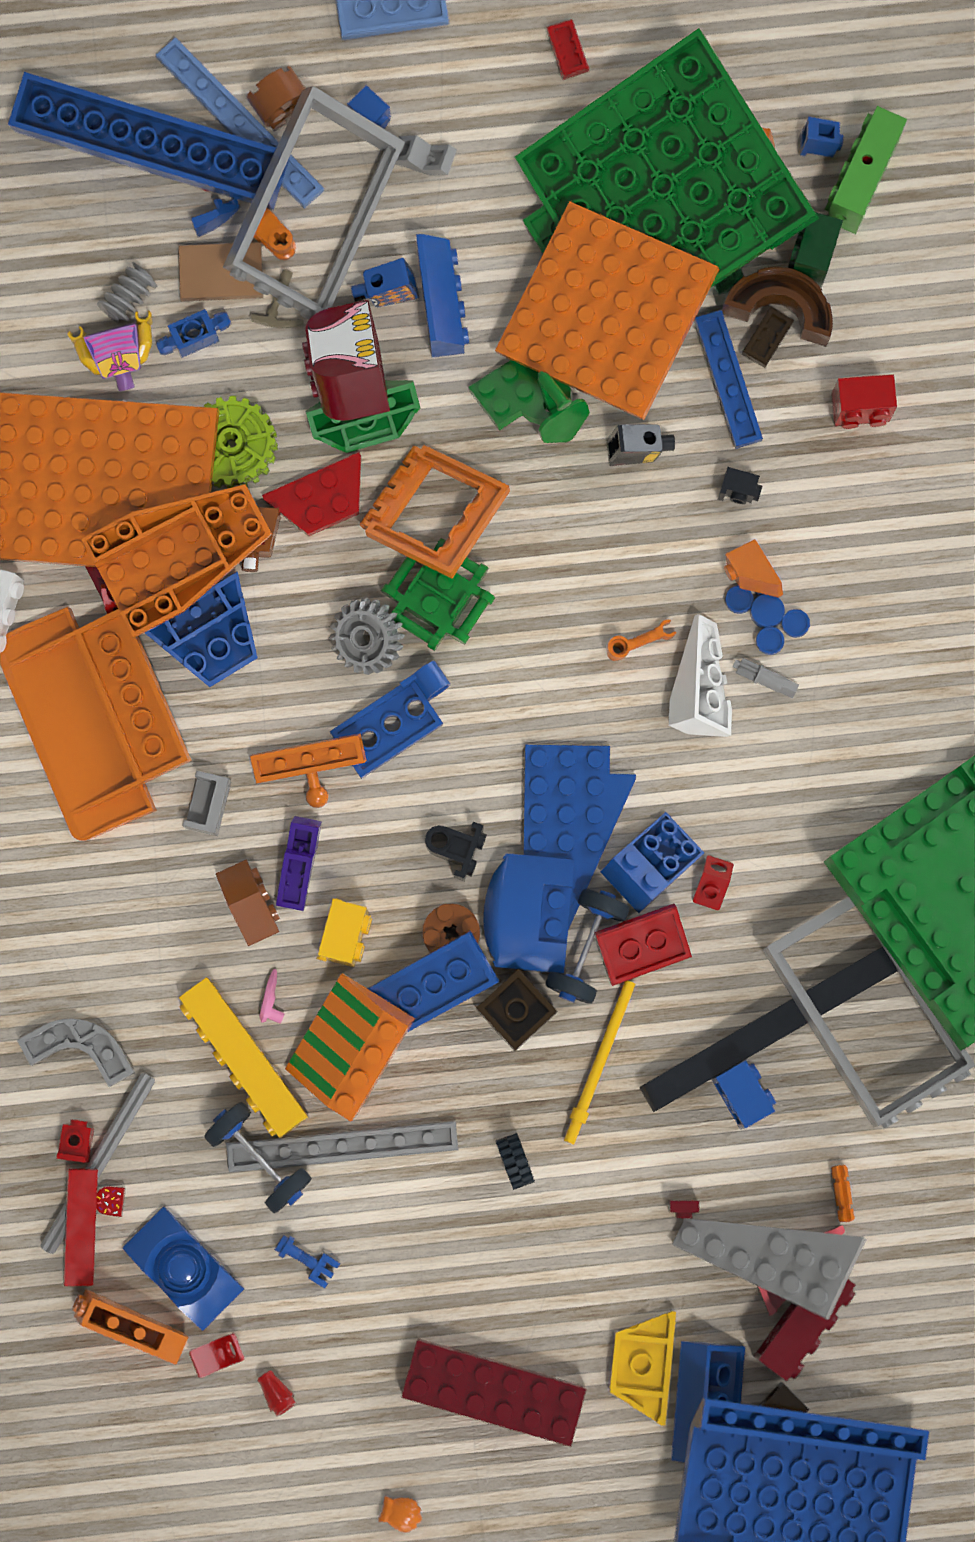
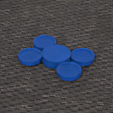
[725,586,810,655]

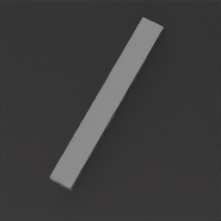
[226,1121,458,1173]

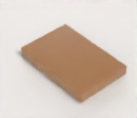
[179,242,264,302]

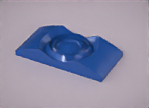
[122,1206,244,1331]

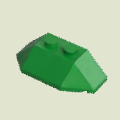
[306,380,421,453]

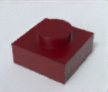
[668,1200,699,1218]

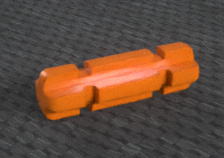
[831,1165,855,1222]

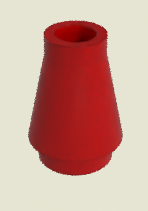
[257,1370,296,1416]

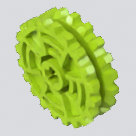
[204,396,278,489]

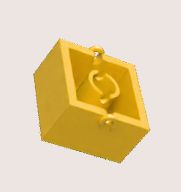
[316,898,372,967]

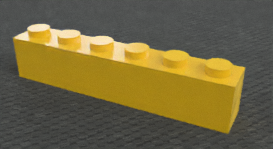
[179,977,309,1138]

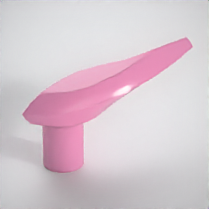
[259,969,285,1024]

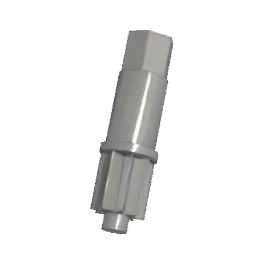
[733,658,799,698]

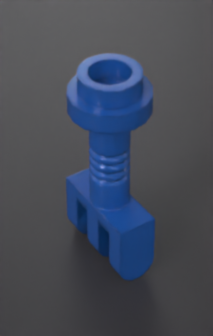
[274,1235,341,1288]

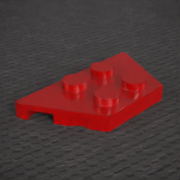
[262,452,362,537]

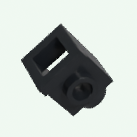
[718,467,762,505]

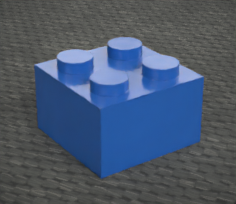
[711,1060,776,1130]

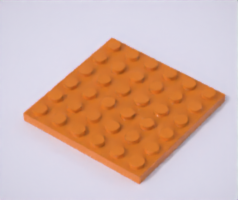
[495,201,719,420]

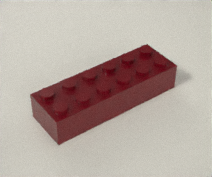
[401,1338,587,1447]

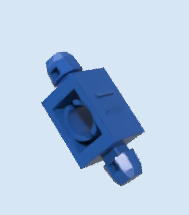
[156,309,231,358]

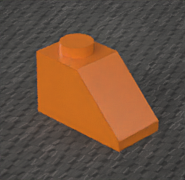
[724,539,783,597]

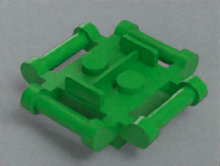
[381,538,495,651]

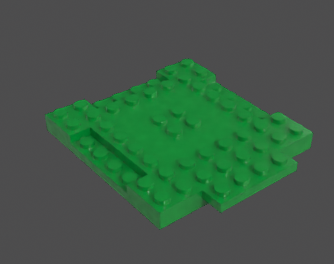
[515,28,819,288]
[824,755,975,1051]

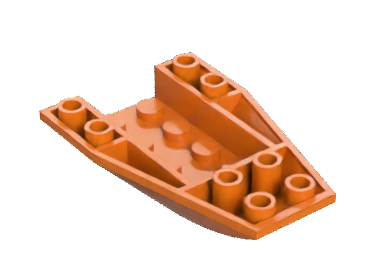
[81,484,272,638]

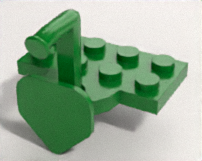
[468,360,590,443]

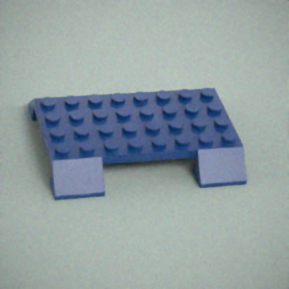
[674,1398,929,1542]

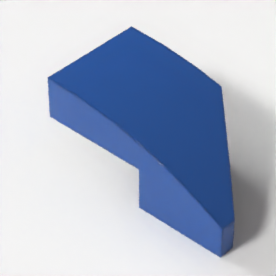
[191,199,240,237]

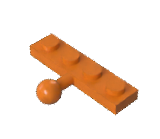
[250,733,367,808]

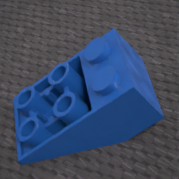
[600,812,704,913]

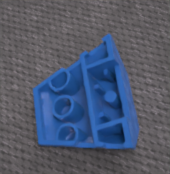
[145,571,258,687]

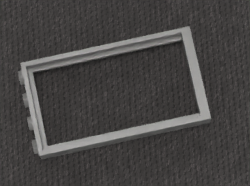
[223,86,405,320]
[763,897,975,1129]

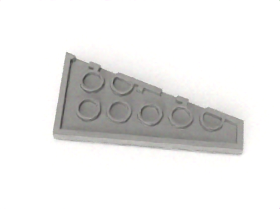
[672,1218,866,1320]

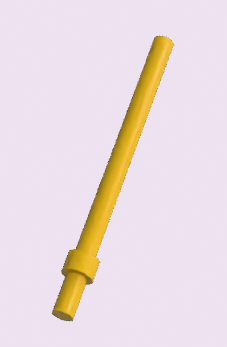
[564,981,636,1145]

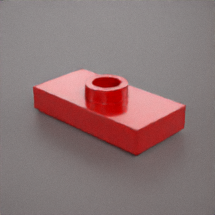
[546,19,589,80]

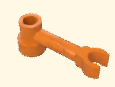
[606,620,676,661]

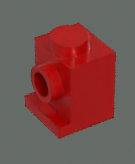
[56,1119,95,1163]

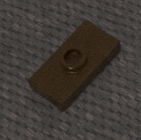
[742,306,794,368]

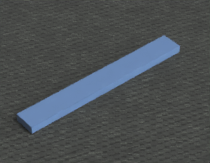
[155,37,324,209]

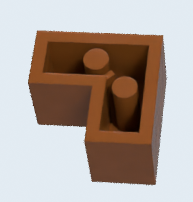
[215,859,280,946]

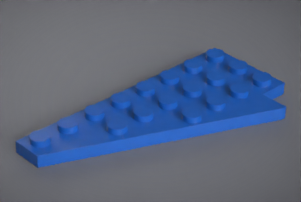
[522,745,636,971]

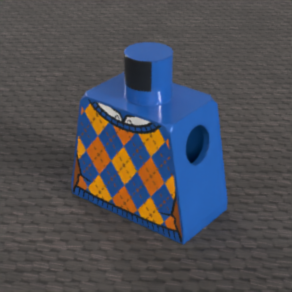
[351,258,420,307]

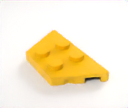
[609,1311,676,1426]

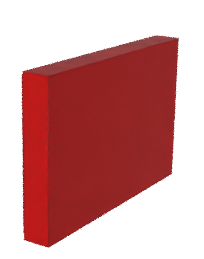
[594,903,692,986]

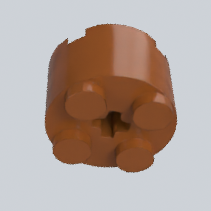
[246,66,306,131]
[423,904,480,953]

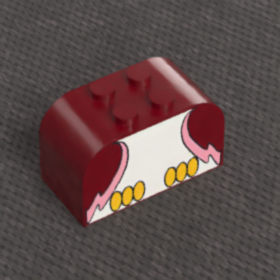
[302,299,390,420]

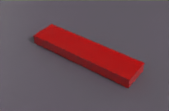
[63,1169,98,1286]

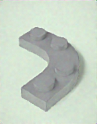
[17,1019,135,1087]

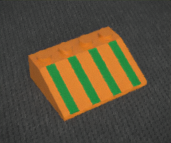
[285,973,415,1122]

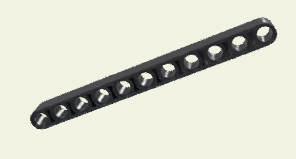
[639,947,898,1113]

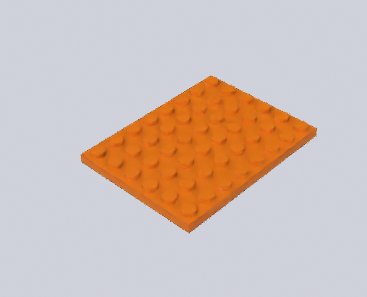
[0,393,219,567]

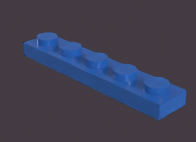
[694,310,763,449]

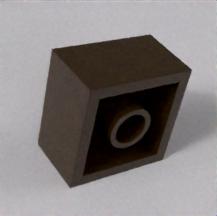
[476,969,558,1052]

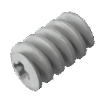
[97,262,157,323]

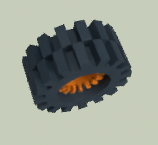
[496,1133,535,1190]

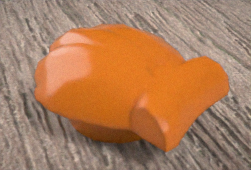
[378,1496,422,1533]

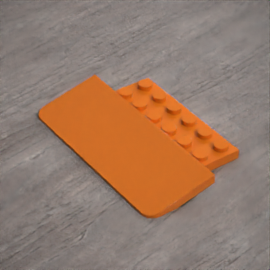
[0,607,192,841]

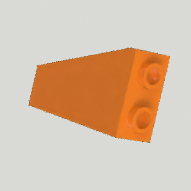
[72,1289,188,1365]

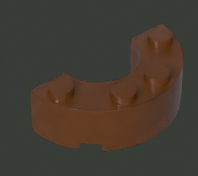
[722,267,833,347]

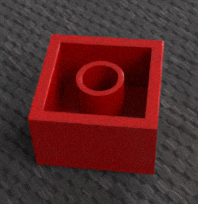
[831,374,897,429]

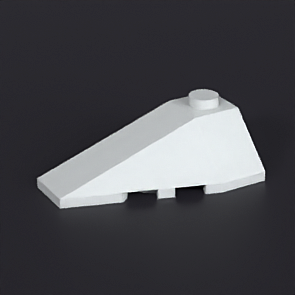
[669,614,732,737]

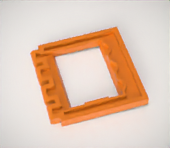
[360,445,510,578]

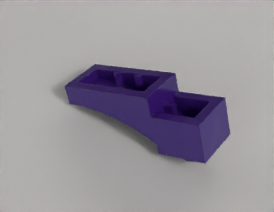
[276,816,322,911]

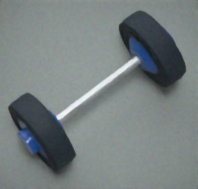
[545,889,629,1004]
[204,1102,312,1214]

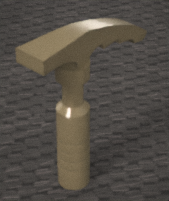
[251,269,304,328]

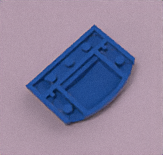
[483,853,574,974]

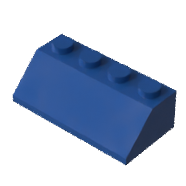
[416,234,469,358]
[671,1341,746,1463]

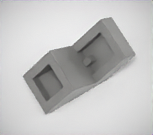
[395,135,457,176]

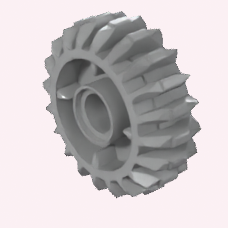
[329,598,405,675]

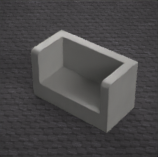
[182,771,232,837]

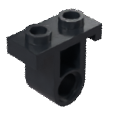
[425,822,487,882]

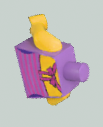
[67,310,152,391]

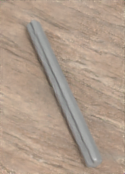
[41,1073,155,1254]

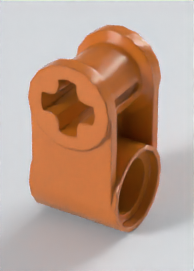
[254,208,296,260]

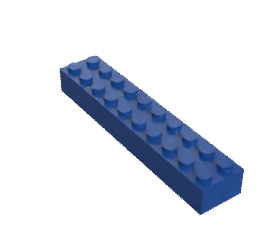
[8,72,290,210]

